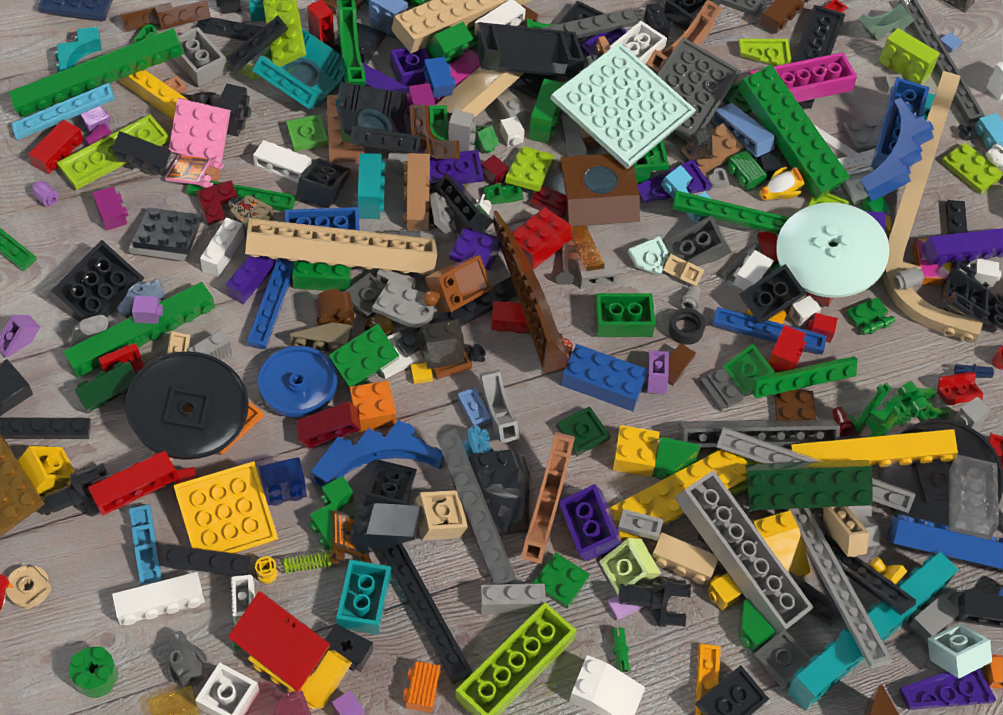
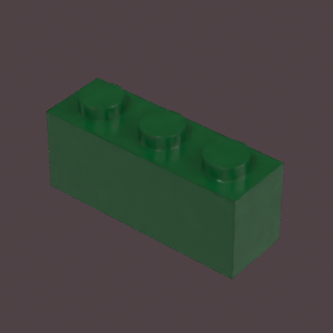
[75,361,136,413]

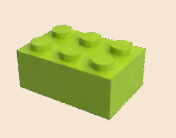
[878,28,940,85]

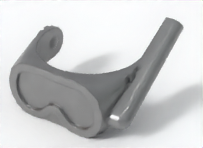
[69,315,108,348]

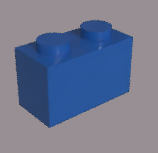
[423,57,456,98]

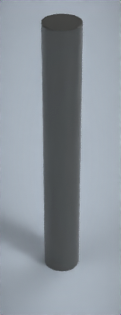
[720,243,760,280]

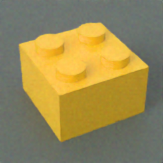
[613,425,660,477]

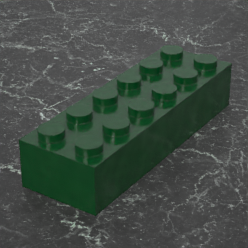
[746,460,873,510]

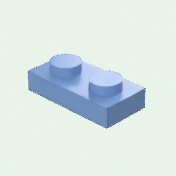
[457,387,492,427]

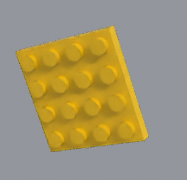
[174,461,278,554]

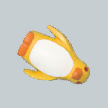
[759,167,804,201]

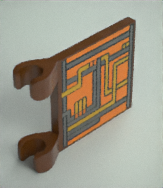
[330,510,372,564]

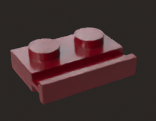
[529,185,567,218]

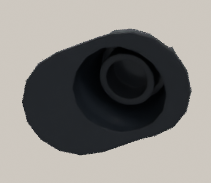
[179,92,216,106]

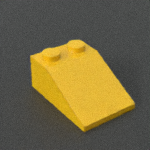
[753,511,811,577]

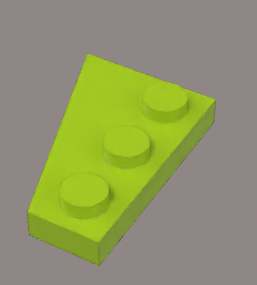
[738,39,791,66]

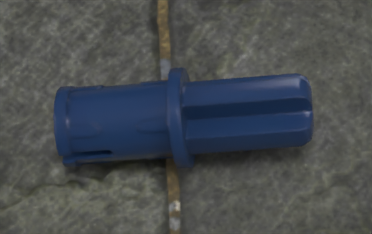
[954,364,994,378]

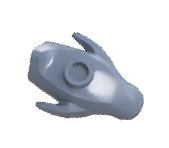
[117,278,165,319]

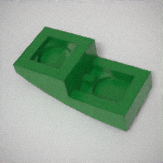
[484,183,524,204]

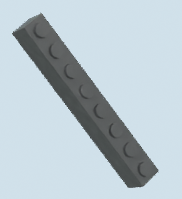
[679,420,840,447]

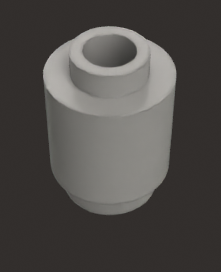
[895,267,924,290]

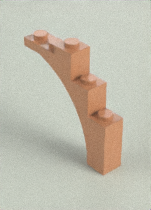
[521,432,575,564]

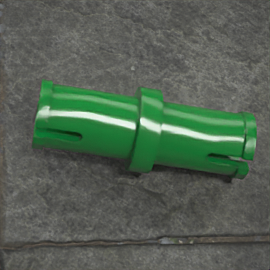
[611,627,631,673]

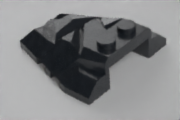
[940,260,1003,331]
[449,449,530,536]

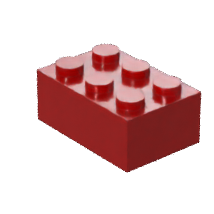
[512,207,572,270]

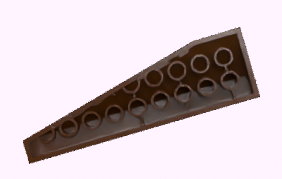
[493,210,569,373]

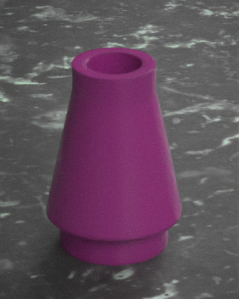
[84,123,112,146]

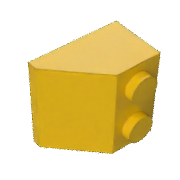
[18,446,76,494]

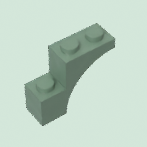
[859,3,915,41]

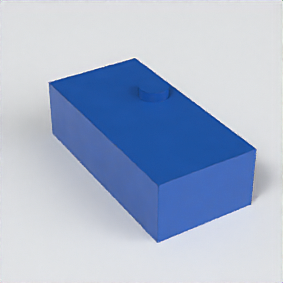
[285,207,360,231]

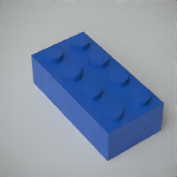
[561,344,649,412]

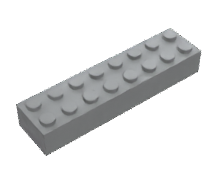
[674,470,814,636]

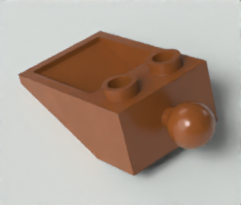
[423,255,492,312]

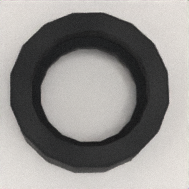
[668,308,706,345]

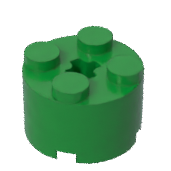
[69,646,118,698]

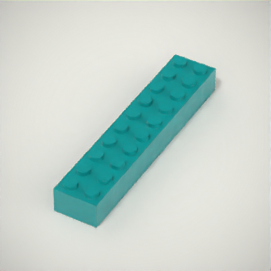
[787,552,959,711]

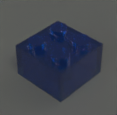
[259,457,307,506]

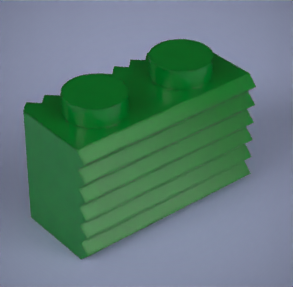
[727,150,767,191]

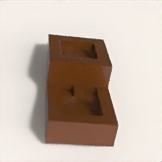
[668,343,696,386]

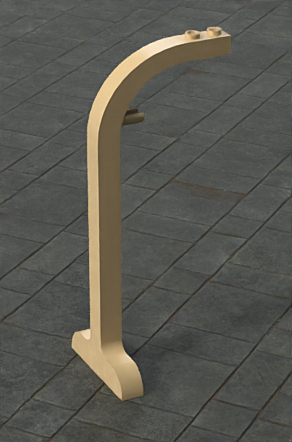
[882,71,983,343]

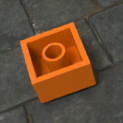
[350,380,396,432]

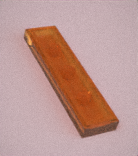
[571,225,605,271]

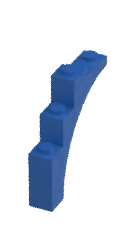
[861,97,934,202]
[311,420,444,487]

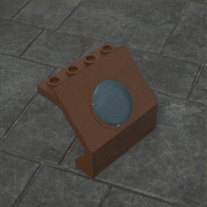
[558,154,640,226]

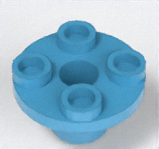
[462,425,494,458]

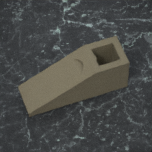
[290,322,352,352]

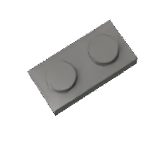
[618,509,663,541]

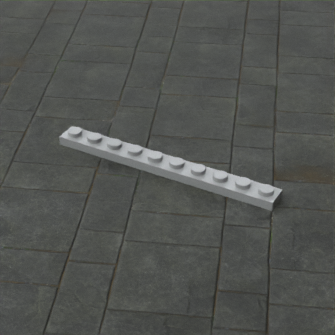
[716,427,916,513]
[785,508,892,670]

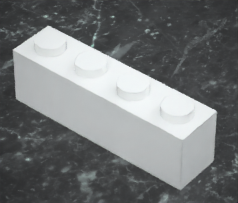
[112,572,205,625]

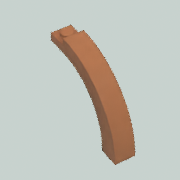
[646,0,723,72]

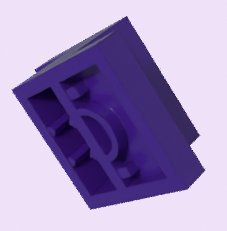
[449,228,501,271]

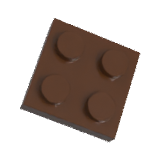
[774,390,816,421]

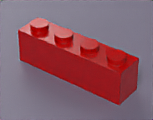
[88,451,179,516]

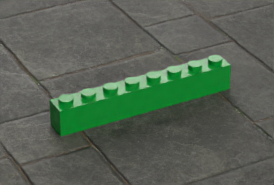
[63,282,215,378]

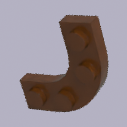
[410,105,460,159]

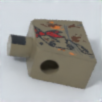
[228,195,274,237]

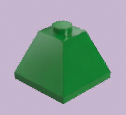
[652,437,700,480]

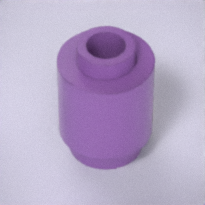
[32,181,59,206]

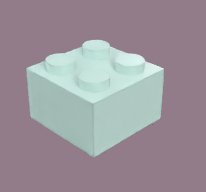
[927,623,992,678]

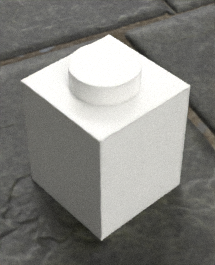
[500,116,524,147]
[972,258,1001,287]
[789,296,821,328]

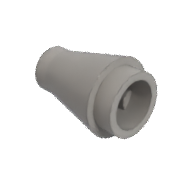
[680,286,701,310]

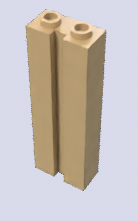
[436,67,524,124]

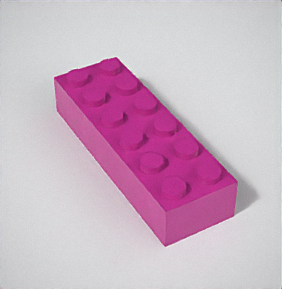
[749,52,857,102]

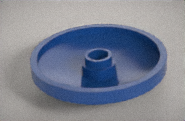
[258,346,337,417]

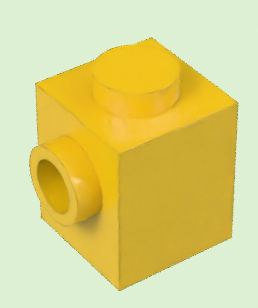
[707,573,742,611]

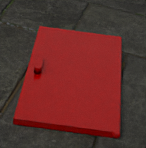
[228,591,331,692]

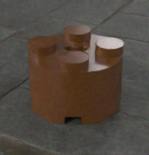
[313,289,355,326]

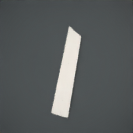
[814,125,858,156]

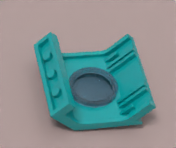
[252,28,345,109]

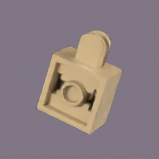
[413,490,471,541]

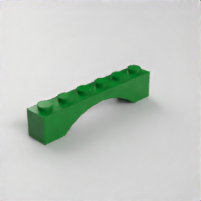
[335,0,366,86]

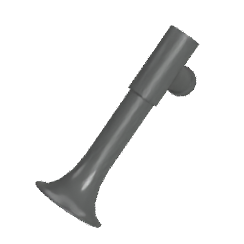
[555,243,585,285]

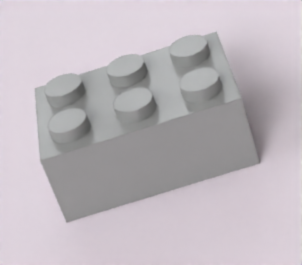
[174,27,228,87]

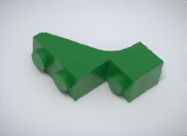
[309,476,354,554]

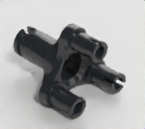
[41,463,108,517]
[619,576,691,627]

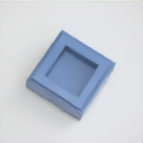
[940,32,963,53]

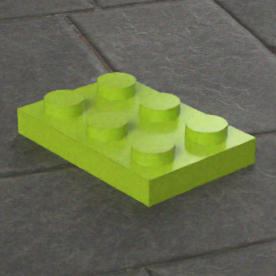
[941,142,1003,195]
[505,146,555,192]

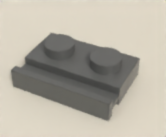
[699,368,744,412]

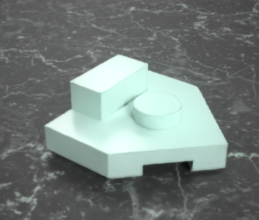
[627,236,668,276]

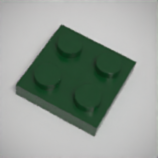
[556,406,611,456]

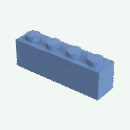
[715,103,774,157]

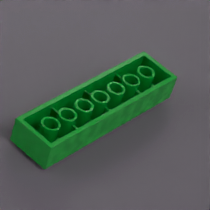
[738,64,850,201]

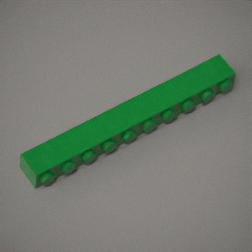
[9,28,185,117]

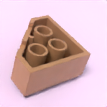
[403,153,430,231]

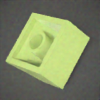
[599,538,661,595]

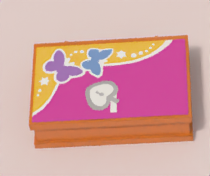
[912,238,952,286]

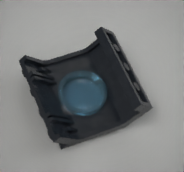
[335,82,421,154]

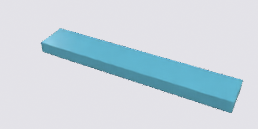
[11,83,115,140]

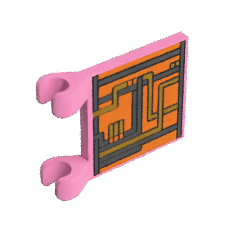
[165,155,224,188]

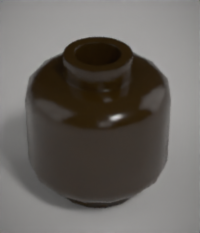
[364,314,393,336]

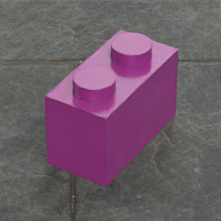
[92,186,129,231]

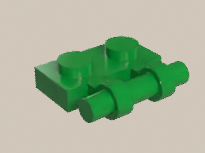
[846,297,895,335]

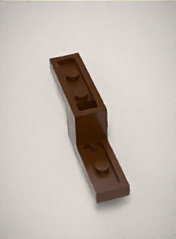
[120,0,211,31]

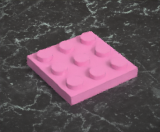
[169,98,231,163]

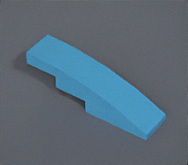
[129,504,162,586]

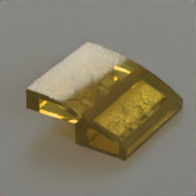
[148,685,200,715]

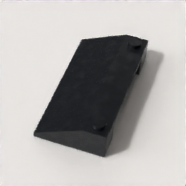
[477,22,585,78]

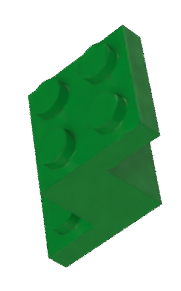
[610,140,669,186]

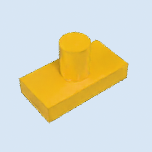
[869,557,907,585]

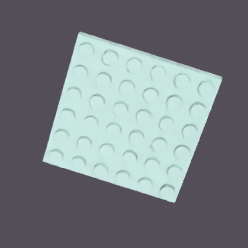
[550,42,696,169]

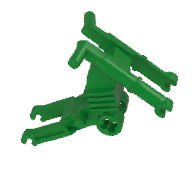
[849,381,951,437]

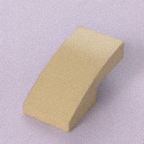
[662,254,704,286]

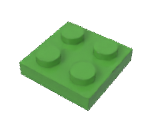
[286,114,329,152]

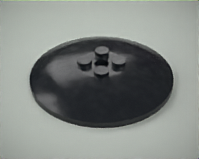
[125,351,249,460]
[880,419,1003,532]

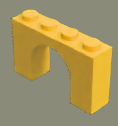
[248,618,352,709]

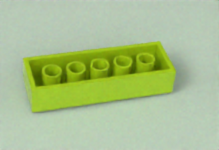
[455,602,577,715]

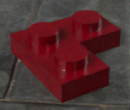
[197,180,238,225]

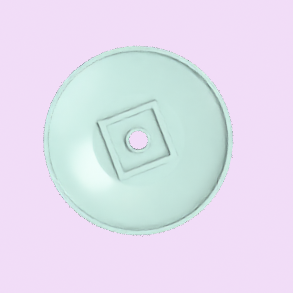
[776,203,889,298]

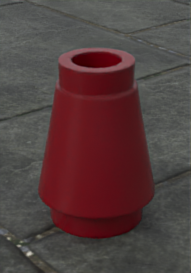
[832,407,854,436]

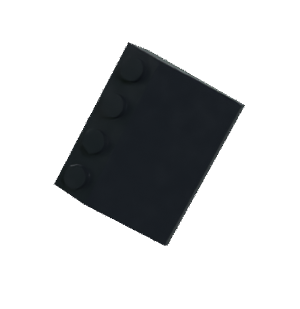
[47,240,144,321]

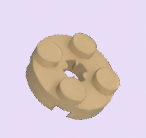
[6,566,51,610]

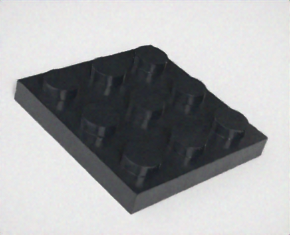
[133,208,202,255]

